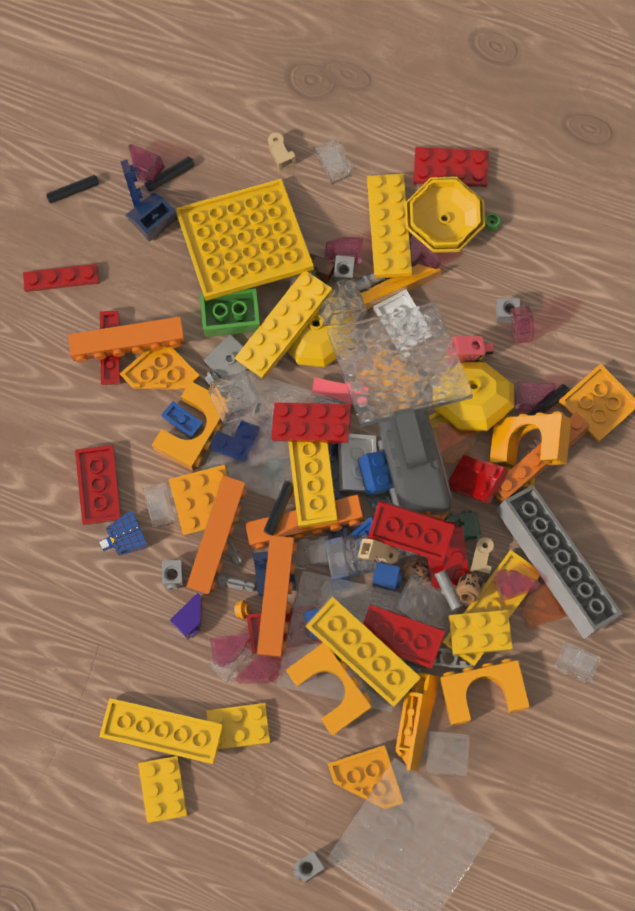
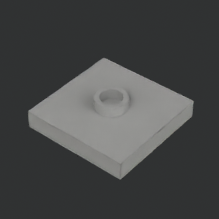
[203,335,248,387]

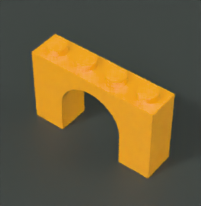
[152,381,232,471]
[490,412,571,467]
[286,643,372,736]
[440,658,529,726]

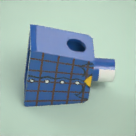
[99,511,149,555]

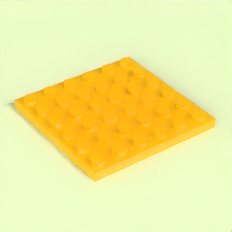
[175,179,314,301]

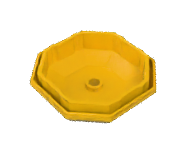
[405,177,485,253]
[287,292,358,368]
[433,362,514,431]

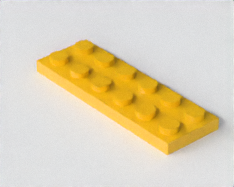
[367,174,412,278]
[235,271,334,380]
[288,442,338,528]
[442,550,540,667]
[305,596,421,707]
[99,698,224,764]

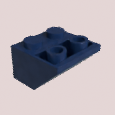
[126,192,177,242]

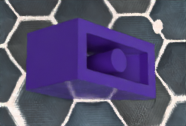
[170,593,202,640]

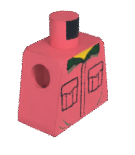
[447,336,494,366]

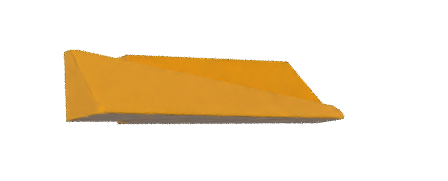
[352,264,441,313]
[396,672,440,771]

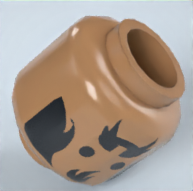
[400,559,429,588]
[456,573,484,603]

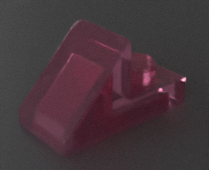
[410,236,441,269]

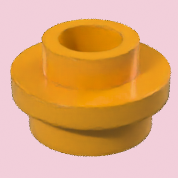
[234,600,250,619]

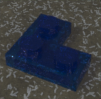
[120,160,143,207]
[209,420,260,463]

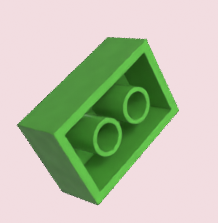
[200,288,260,337]

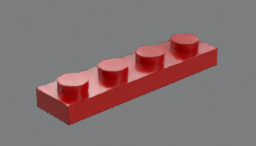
[23,264,99,292]
[100,311,121,385]

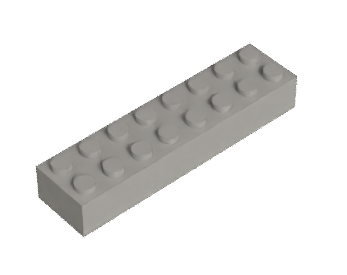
[496,485,622,639]

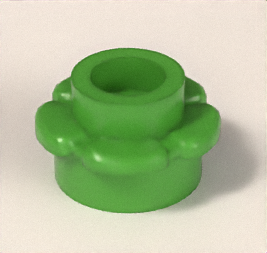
[485,213,501,231]

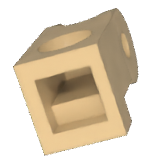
[268,132,296,171]
[470,537,494,578]
[358,539,398,564]

